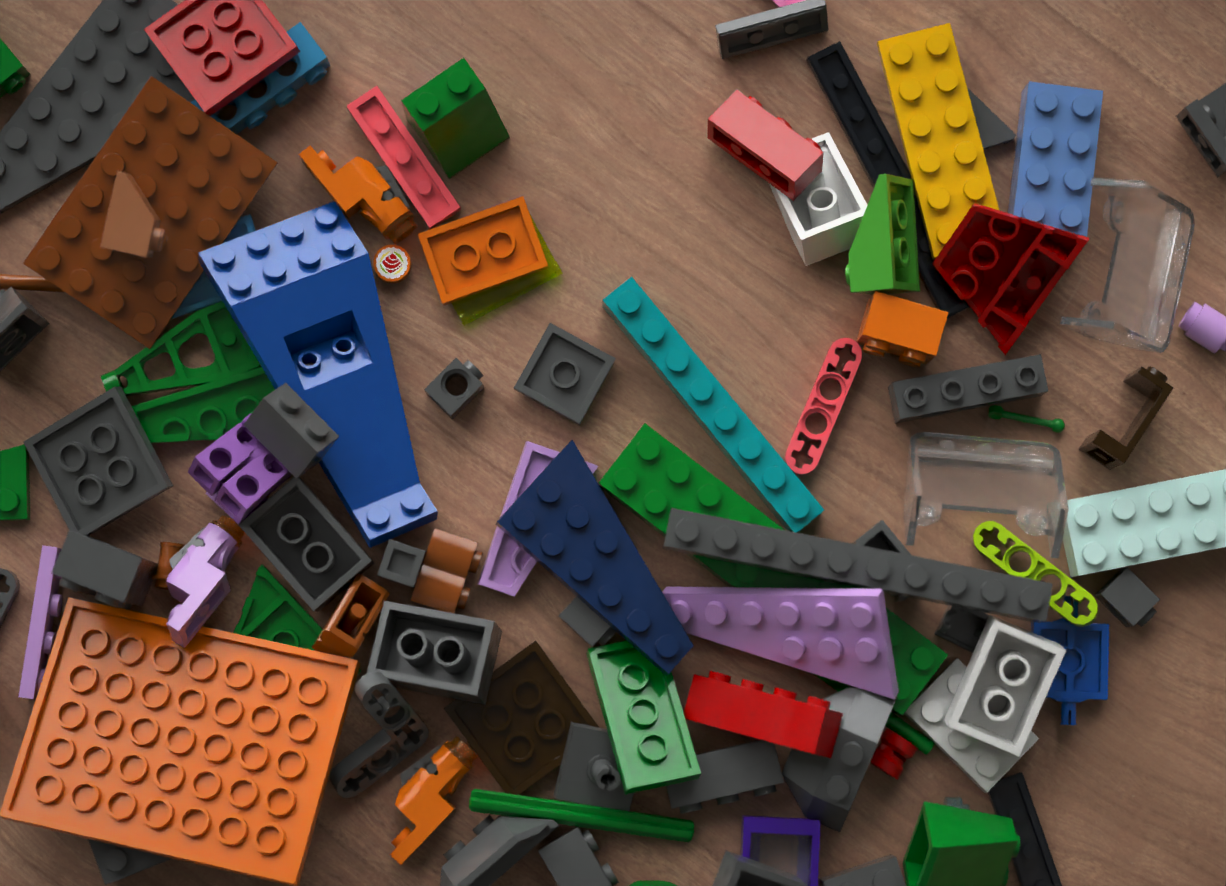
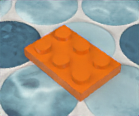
[418,196,549,306]

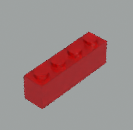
[683,671,843,759]

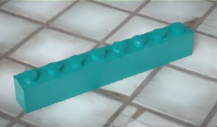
[602,276,824,533]

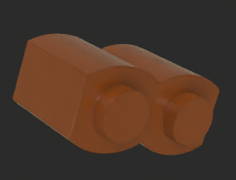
[410,529,483,614]

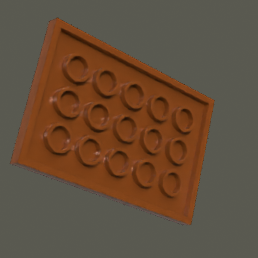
[23,76,278,349]

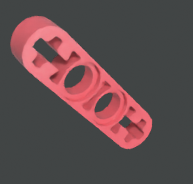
[784,338,862,476]

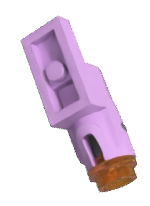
[166,515,245,648]

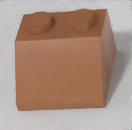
[100,171,165,257]

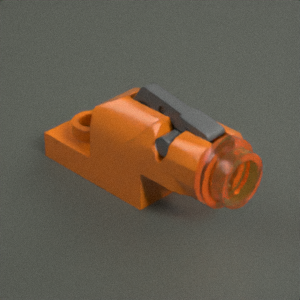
[299,145,418,244]
[390,735,478,865]

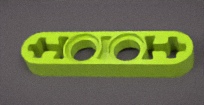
[973,521,1098,627]

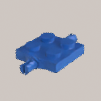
[1031,596,1109,725]

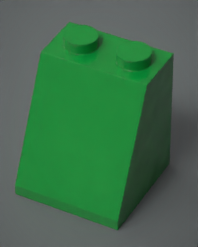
[401,58,510,179]
[902,801,1020,886]

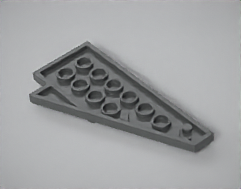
[0,0,194,214]

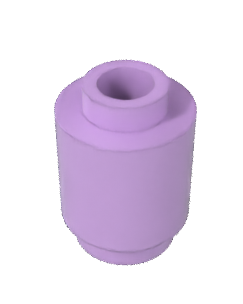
[1178,302,1226,354]

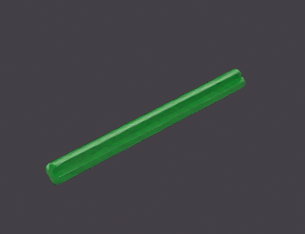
[469,789,694,843]

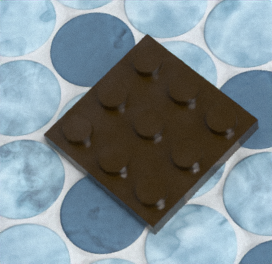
[444,641,599,795]

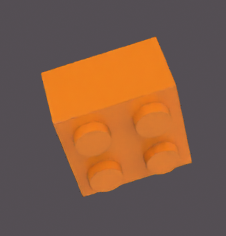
[856,291,949,368]

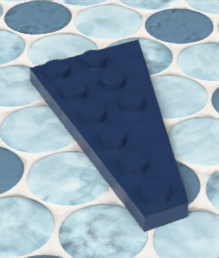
[496,440,693,676]

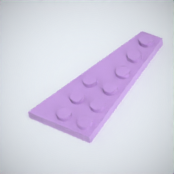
[662,586,899,700]

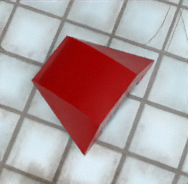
[932,203,1090,355]

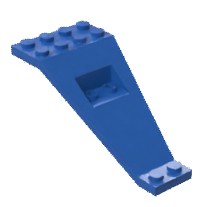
[198,201,438,548]

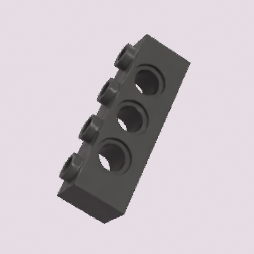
[888,354,1048,424]

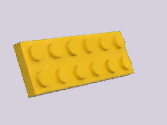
[876,23,1000,259]

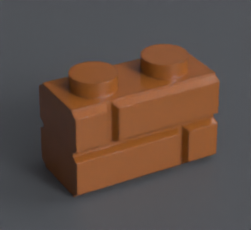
[312,574,390,658]

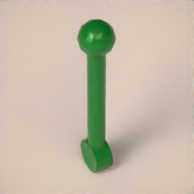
[988,405,1065,433]

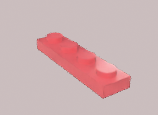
[346,86,461,229]

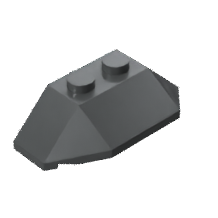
[782,686,897,832]
[440,815,559,886]

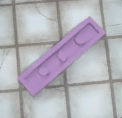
[18,545,62,699]

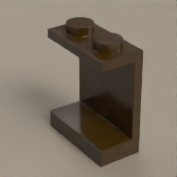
[1079,366,1174,470]

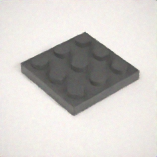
[23,386,173,536]

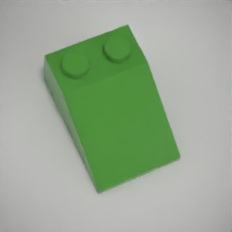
[845,174,920,295]

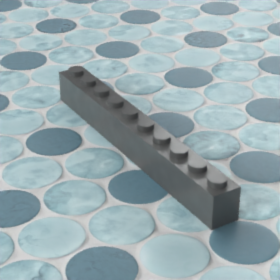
[663,508,1053,623]

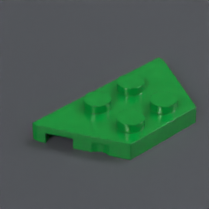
[233,564,362,675]

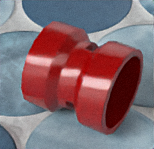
[870,728,918,781]

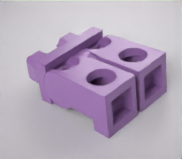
[188,413,292,524]

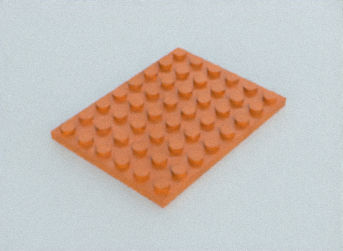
[0,597,360,886]

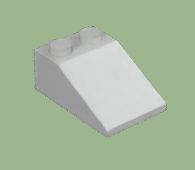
[770,132,867,266]

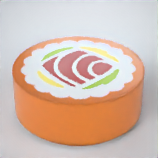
[373,245,411,283]

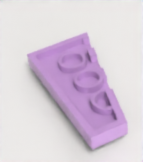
[477,441,598,597]

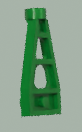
[101,301,261,397]

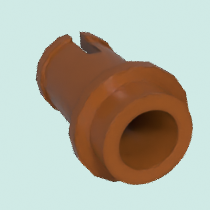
[152,542,185,590]

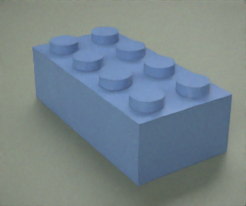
[1008,81,1103,237]

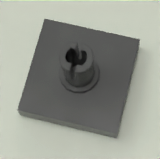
[554,722,634,811]

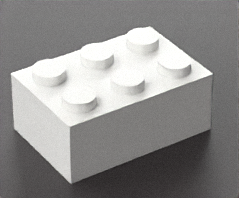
[944,615,1066,757]

